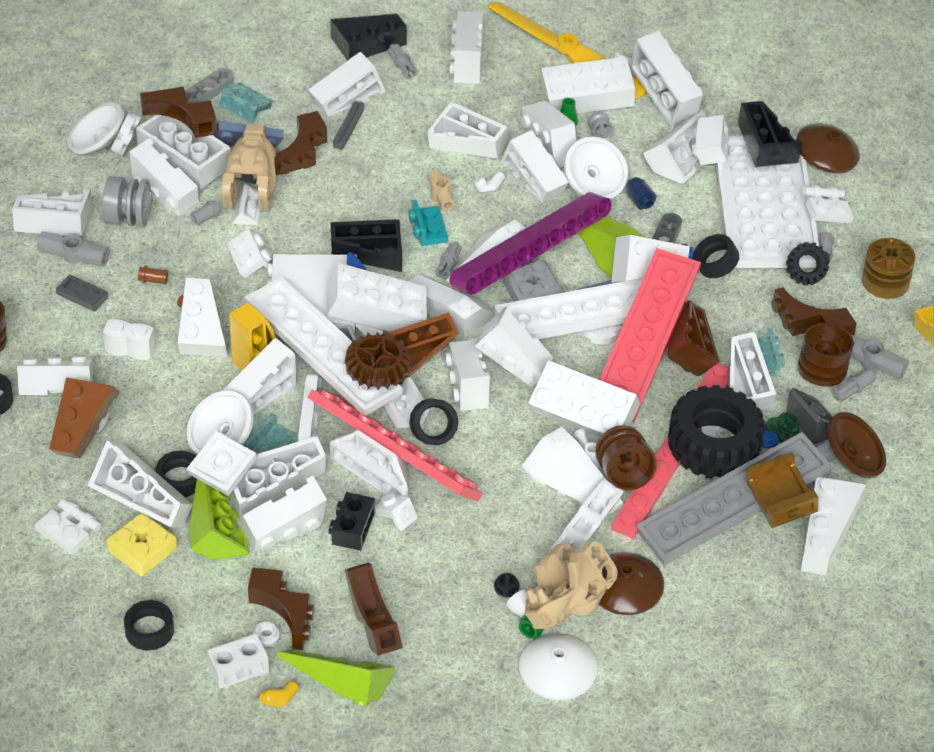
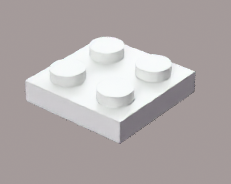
[187,431,258,496]

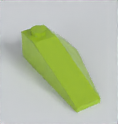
[577,217,646,278]
[189,479,250,560]
[277,650,395,706]

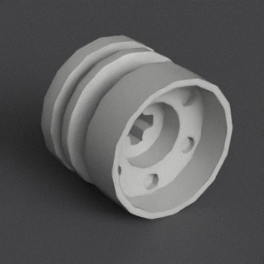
[103,176,152,227]

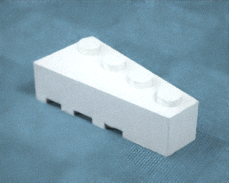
[450,11,483,84]
[88,440,193,528]

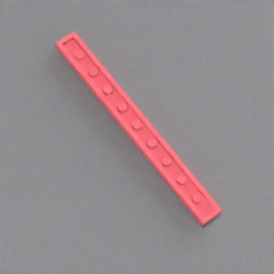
[611,363,729,539]

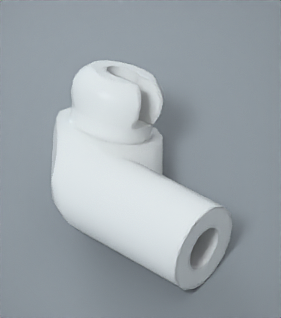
[474,171,505,193]

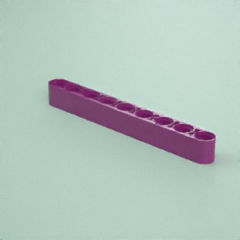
[450,192,612,295]

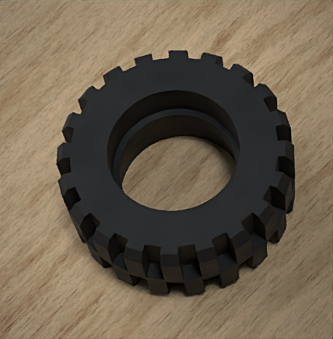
[668,385,765,479]

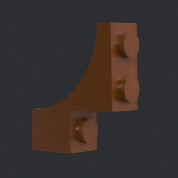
[140,86,217,138]
[275,111,327,176]
[771,287,857,336]
[344,562,403,656]
[248,568,314,650]

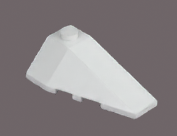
[446,219,526,284]
[408,274,496,338]
[522,427,624,514]

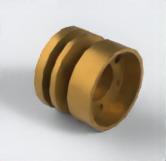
[862,238,916,299]

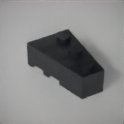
[330,219,402,272]

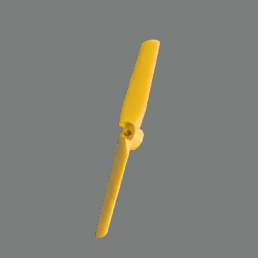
[488,1,646,99]

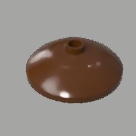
[796,123,860,173]
[828,412,886,479]
[598,552,664,615]

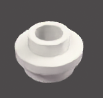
[253,621,280,647]

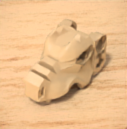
[221,124,277,212]
[525,541,617,629]

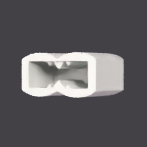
[103,319,155,360]

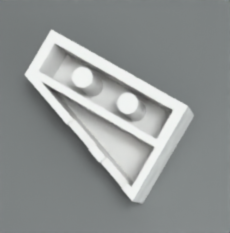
[308,52,386,117]
[611,235,690,283]
[178,278,228,357]
[728,332,776,410]
[445,340,490,411]
[241,476,327,551]

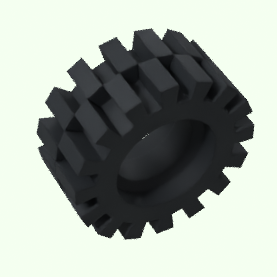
[786,242,830,286]

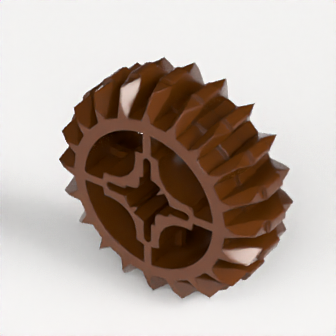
[345,331,411,390]

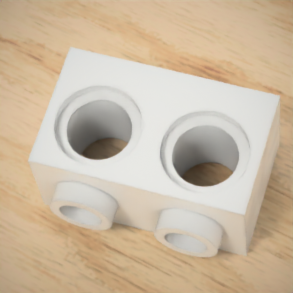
[207,633,269,689]

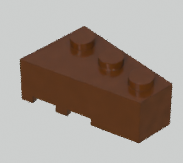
[668,300,720,377]

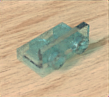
[219,83,273,123]
[757,328,785,377]
[243,413,297,454]

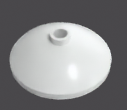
[67,102,124,154]
[564,137,628,199]
[187,390,253,454]
[519,634,598,700]

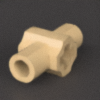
[428,170,455,211]

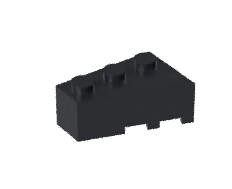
[330,13,407,61]
[738,101,802,167]

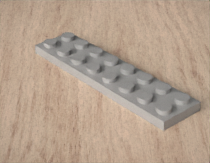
[636,432,831,565]

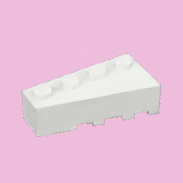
[230,436,326,520]
[801,477,866,575]

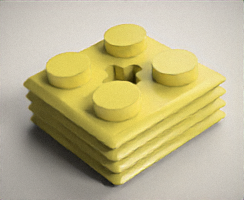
[106,513,178,576]

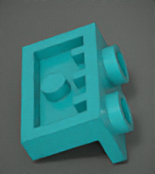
[408,200,448,246]

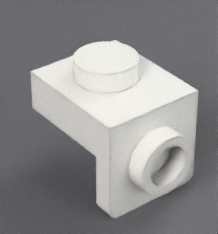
[375,493,418,531]

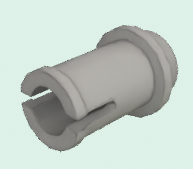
[190,200,221,226]
[818,232,834,260]

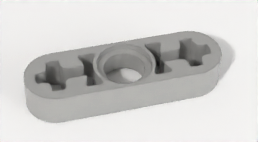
[185,68,234,104]

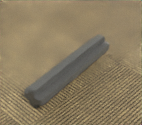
[333,101,364,150]

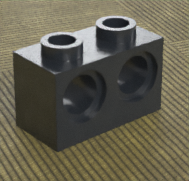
[328,492,375,551]

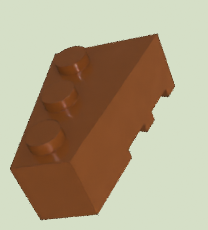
[388,313,459,385]
[49,377,120,459]

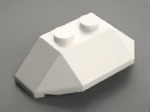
[330,430,408,497]

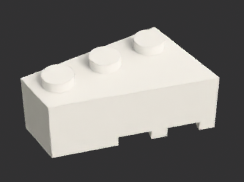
[521,100,576,168]
[427,102,509,159]
[501,130,569,203]
[129,138,199,216]
[12,189,92,237]
[474,305,553,387]
[222,338,296,415]
[17,356,94,395]

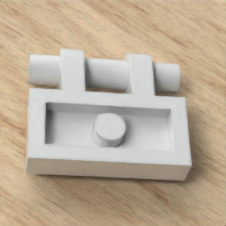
[802,185,854,223]
[35,499,102,555]

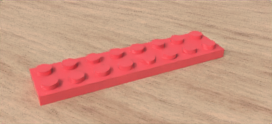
[599,248,701,423]
[307,389,483,502]

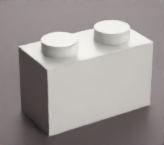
[693,115,730,165]

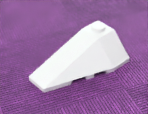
[643,110,706,184]

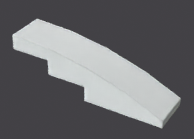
[548,478,624,560]

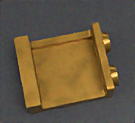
[747,452,818,529]

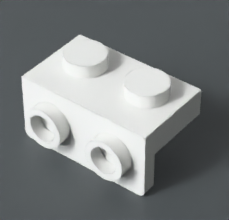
[227,228,273,278]
[383,377,429,428]

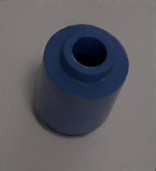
[626,177,656,210]

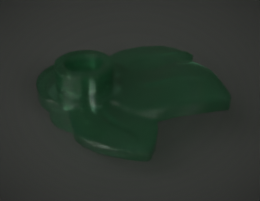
[765,412,802,443]

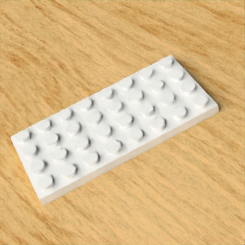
[716,136,819,268]

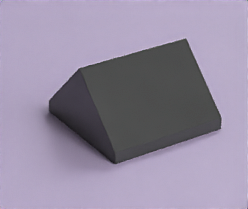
[786,388,833,445]

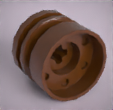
[797,323,854,387]
[595,425,657,491]

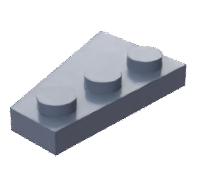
[213,121,284,147]

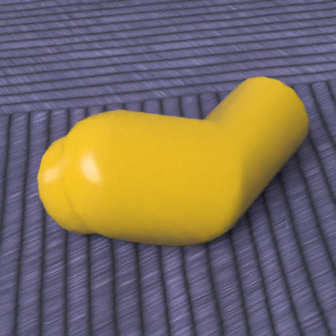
[260,681,299,707]

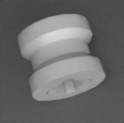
[587,111,613,138]

